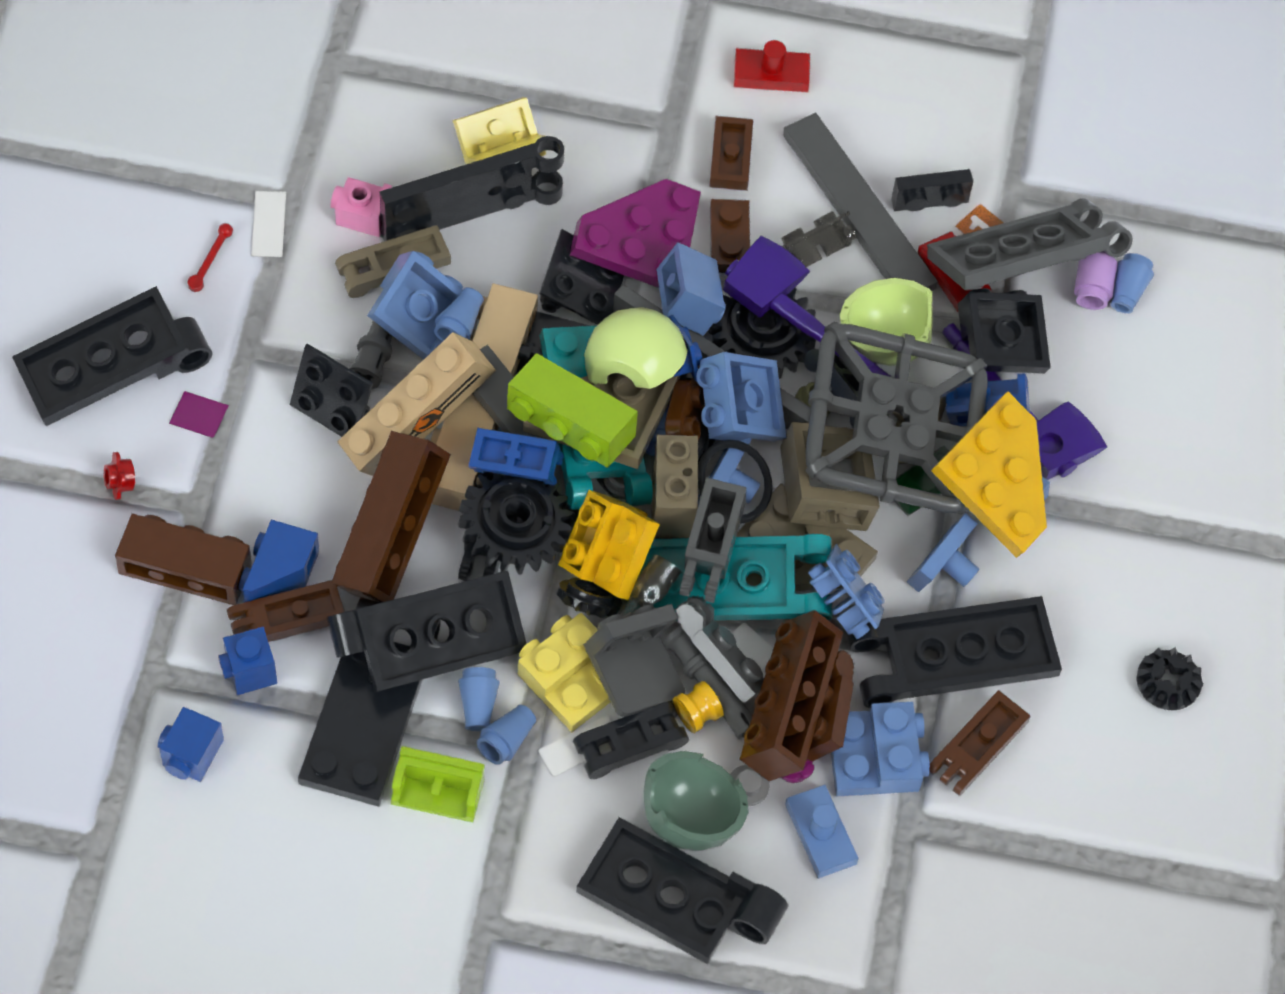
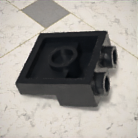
[958,288,1051,374]

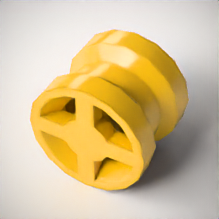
[673,681,724,733]

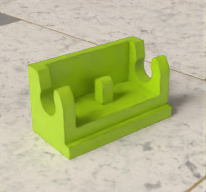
[391,746,485,823]

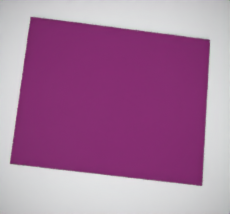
[169,391,229,438]

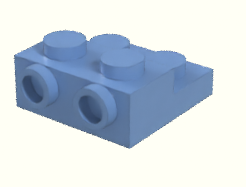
[367,251,463,360]
[696,352,787,442]
[831,702,930,796]

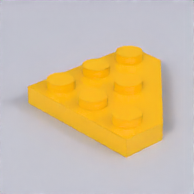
[931,391,1047,558]

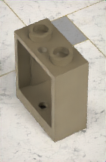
[780,422,880,531]
[651,435,698,539]

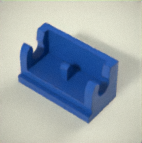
[946,373,1030,426]
[468,428,564,485]

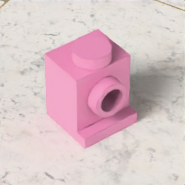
[331,177,392,237]

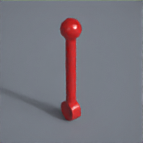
[188,223,233,292]

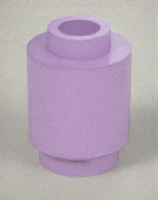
[1074,251,1118,310]

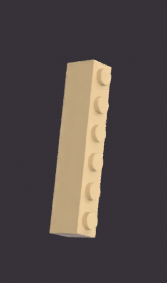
[431,283,538,511]

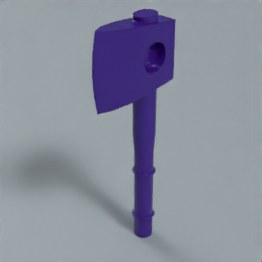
[723,235,892,377]
[942,323,1107,480]

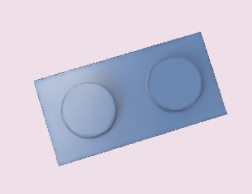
[656,242,725,336]

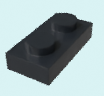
[891,169,974,212]

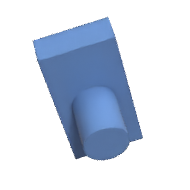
[698,438,761,505]
[907,513,979,592]
[785,785,859,878]

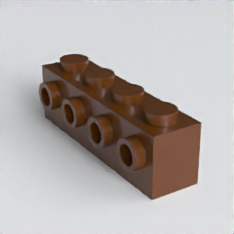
[331,431,451,603]
[739,610,844,781]

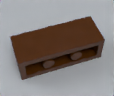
[115,513,252,605]

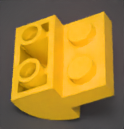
[558,490,660,600]

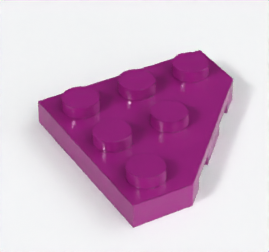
[570,179,701,288]

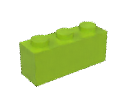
[507,353,638,468]

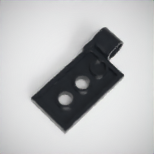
[576,817,789,964]

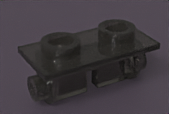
[781,211,856,267]

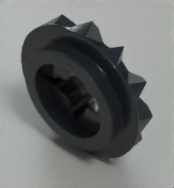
[556,577,622,618]
[1136,647,1203,710]

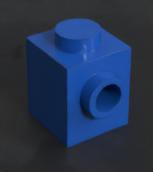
[218,627,278,695]
[157,706,224,782]

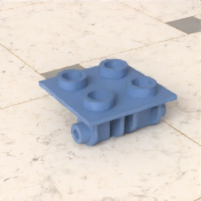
[808,544,885,639]

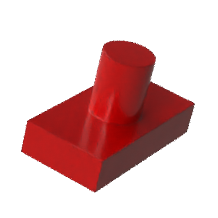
[734,40,810,93]

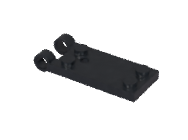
[379,136,564,241]
[846,596,1062,708]
[298,597,441,807]

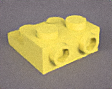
[518,612,611,732]

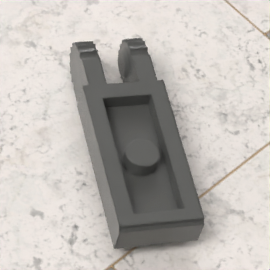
[676,595,764,702]

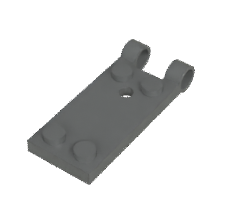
[927,198,1133,290]

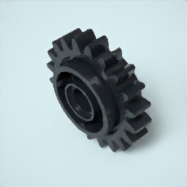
[709,287,816,379]
[458,472,572,575]

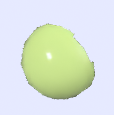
[840,278,933,366]
[584,307,688,388]

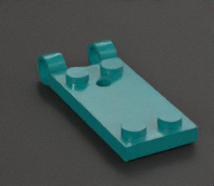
[539,326,653,510]
[630,534,833,622]

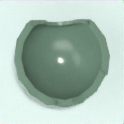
[644,751,749,851]

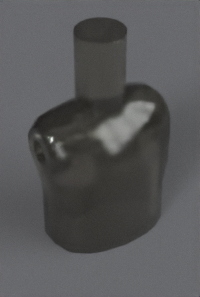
[619,554,682,618]

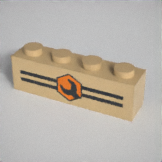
[337,332,496,476]

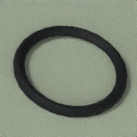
[698,440,772,524]

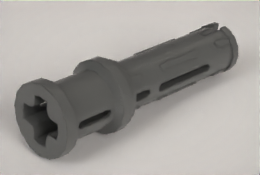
[348,321,393,389]
[662,625,753,740]

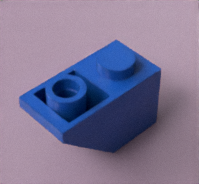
[239,519,319,602]

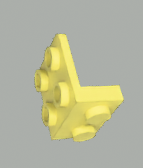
[452,97,546,164]

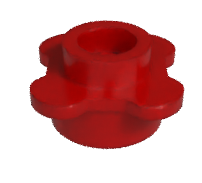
[103,452,135,500]

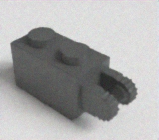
[679,477,747,603]

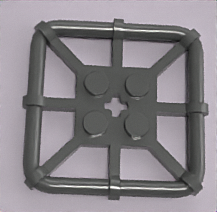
[805,322,988,515]

